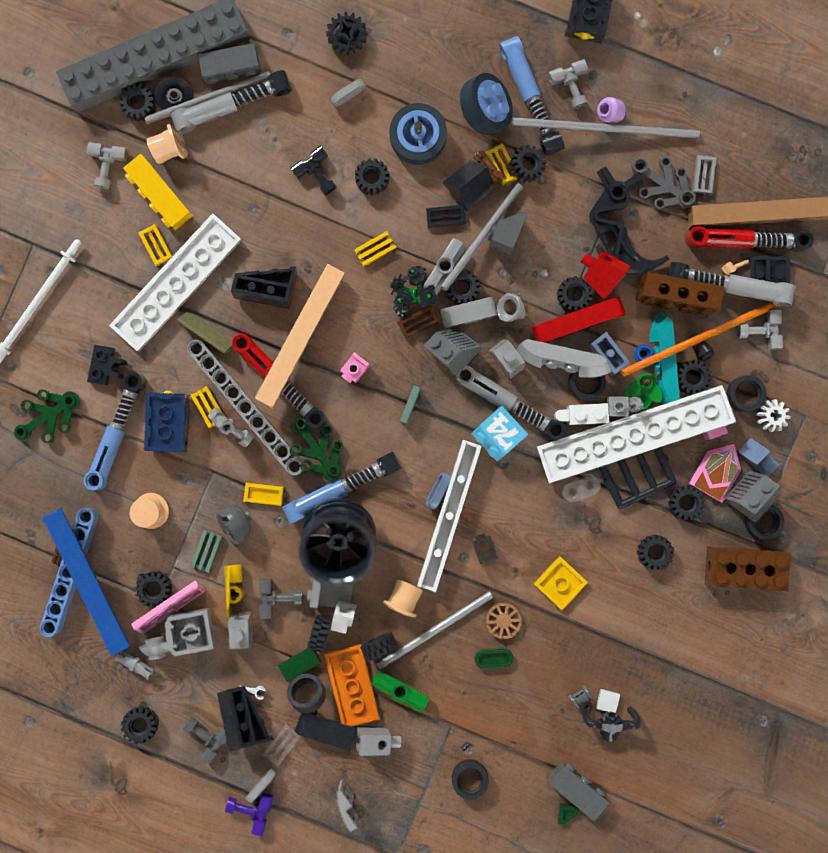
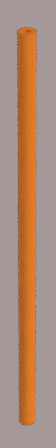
[621,302,781,377]

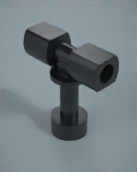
[290,145,337,196]

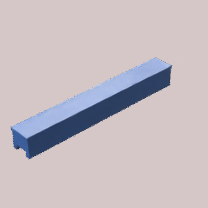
[42,507,129,657]

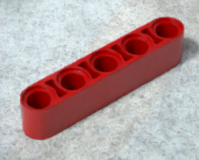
[532,296,626,343]

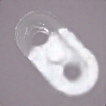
[562,476,600,502]

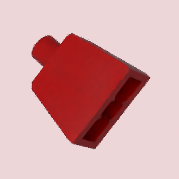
[580,252,630,299]

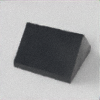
[443,160,496,212]

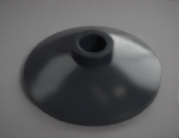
[155,76,194,110]

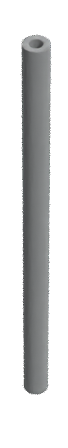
[144,71,270,124]
[441,183,523,291]
[376,591,494,670]

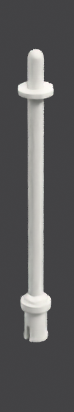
[0,239,81,364]

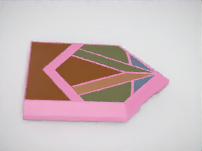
[689,444,741,503]

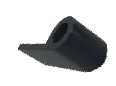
[294,710,357,751]

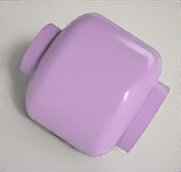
[597,97,626,124]

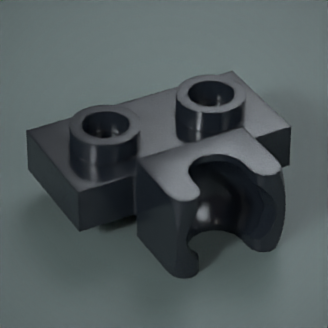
[87,344,128,386]

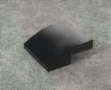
[750,255,790,284]

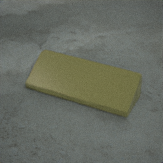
[177,312,232,354]

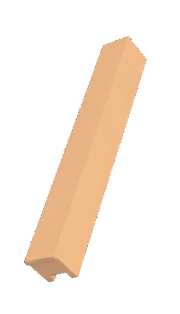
[255,264,344,409]

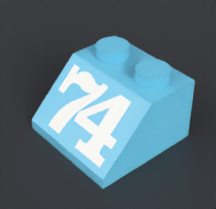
[471,406,528,461]

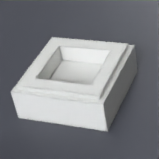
[596,689,620,713]

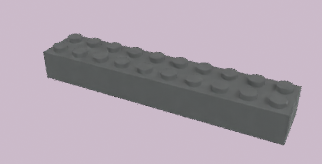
[56,0,250,113]

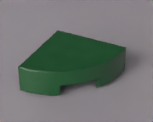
[557,803,579,824]

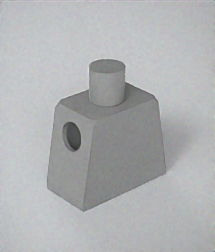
[488,339,525,380]
[228,611,254,649]
[355,727,401,756]

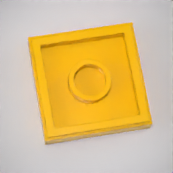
[533,556,588,610]

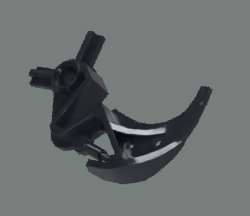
[589,166,670,275]

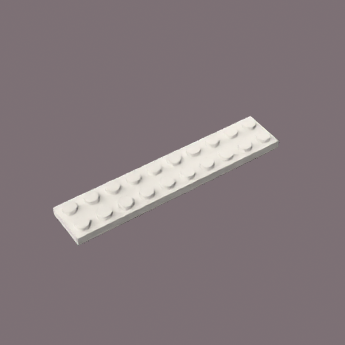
[537,385,736,484]

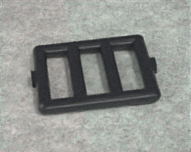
[599,447,677,509]

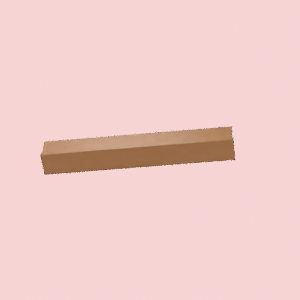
[688,197,828,229]

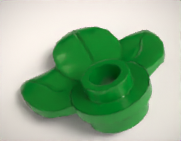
[624,373,663,411]

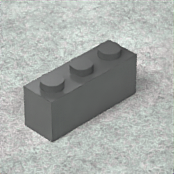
[198,43,261,84]
[547,761,609,821]

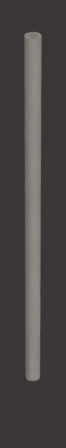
[512,117,700,138]

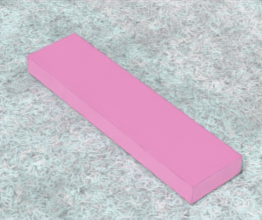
[131,580,206,634]

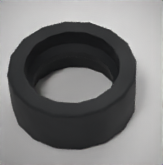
[568,372,606,401]
[727,375,766,412]
[744,504,785,540]
[287,673,326,714]
[452,759,489,800]

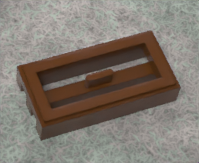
[397,305,440,339]

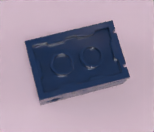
[144,391,190,452]

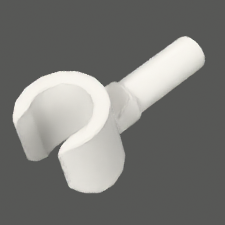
[239,686,266,700]

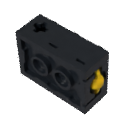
[565,0,612,44]

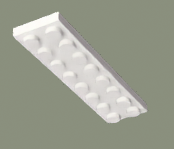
[109,214,242,352]

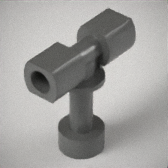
[259,579,303,619]
[183,716,227,765]

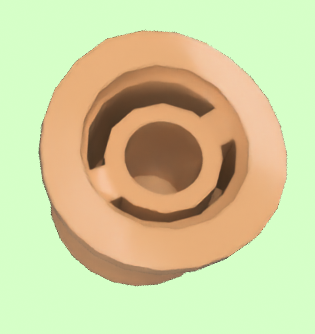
[147,124,188,165]
[130,493,169,529]
[383,579,423,617]

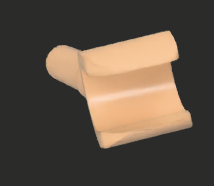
[721,260,749,275]

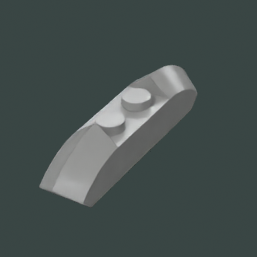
[516,339,611,377]

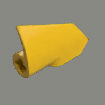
[224,564,245,620]

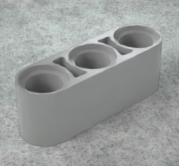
[440,297,498,329]

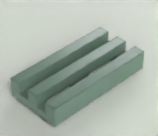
[400,385,421,424]
[191,530,222,573]

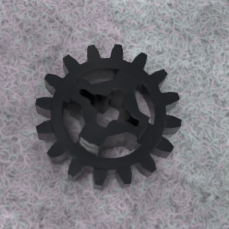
[326,11,367,55]

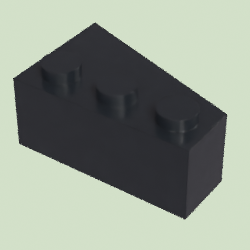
[231,266,298,309]
[217,686,274,752]

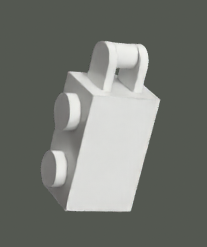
[554,403,609,425]

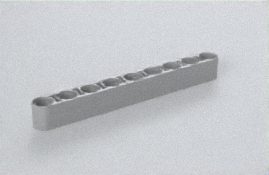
[187,340,305,475]

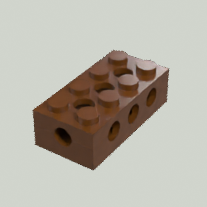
[636,272,724,317]
[705,546,791,592]

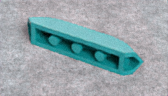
[649,312,680,405]

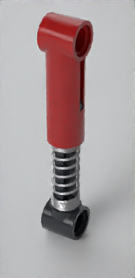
[685,226,814,253]
[232,333,326,429]

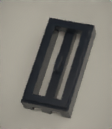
[426,205,466,228]

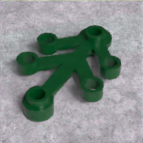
[14,389,80,443]
[289,417,343,482]

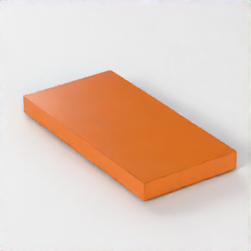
[324,644,380,727]

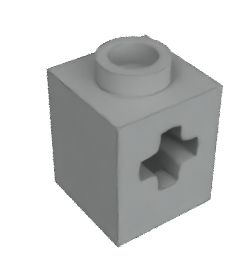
[605,397,629,417]

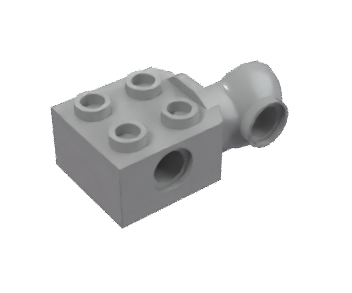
[139,608,216,660]

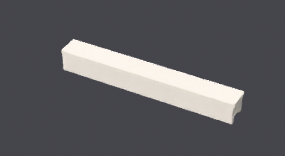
[417,440,481,592]

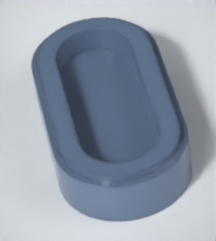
[426,472,451,510]

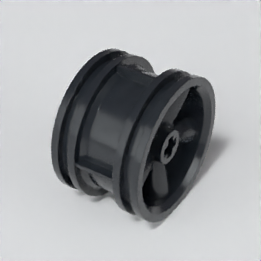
[299,499,376,587]

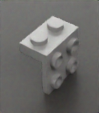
[307,577,353,608]

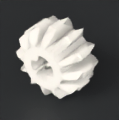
[756,400,791,432]

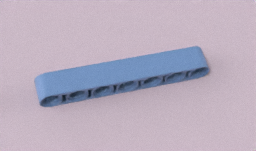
[40,508,99,637]

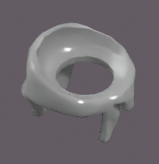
[497,293,528,322]

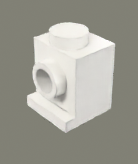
[331,600,357,634]

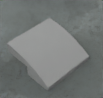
[337,779,359,832]

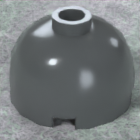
[216,506,252,545]

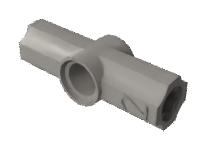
[423,238,467,296]

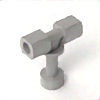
[547,59,588,109]
[87,142,129,189]
[737,310,783,350]
[208,408,253,447]

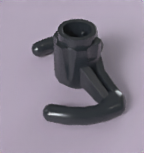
[582,705,641,742]

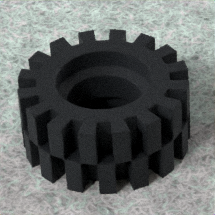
[119,83,157,122]
[509,145,547,183]
[355,158,389,196]
[446,269,480,304]
[557,276,593,312]
[677,360,712,395]
[668,485,706,520]
[637,535,675,570]
[135,571,173,607]
[307,614,332,652]
[360,632,398,662]
[121,706,159,744]

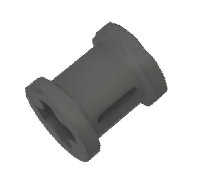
[568,685,594,710]

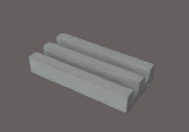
[692,155,717,196]

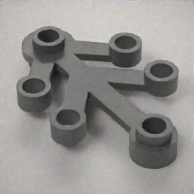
[632,156,696,211]

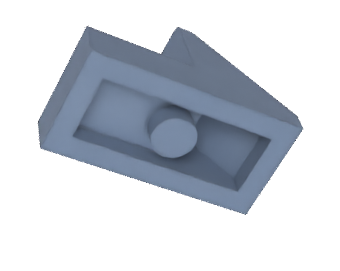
[737,438,780,477]

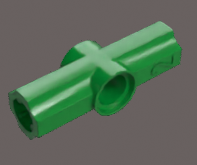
[371,670,430,713]

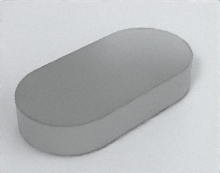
[330,79,366,107]
[245,768,276,803]

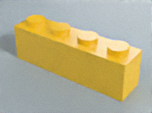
[123,154,193,231]

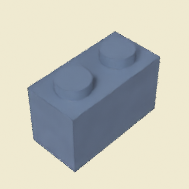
[588,332,630,376]

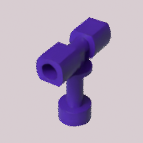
[225,793,274,836]

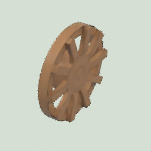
[486,602,522,639]

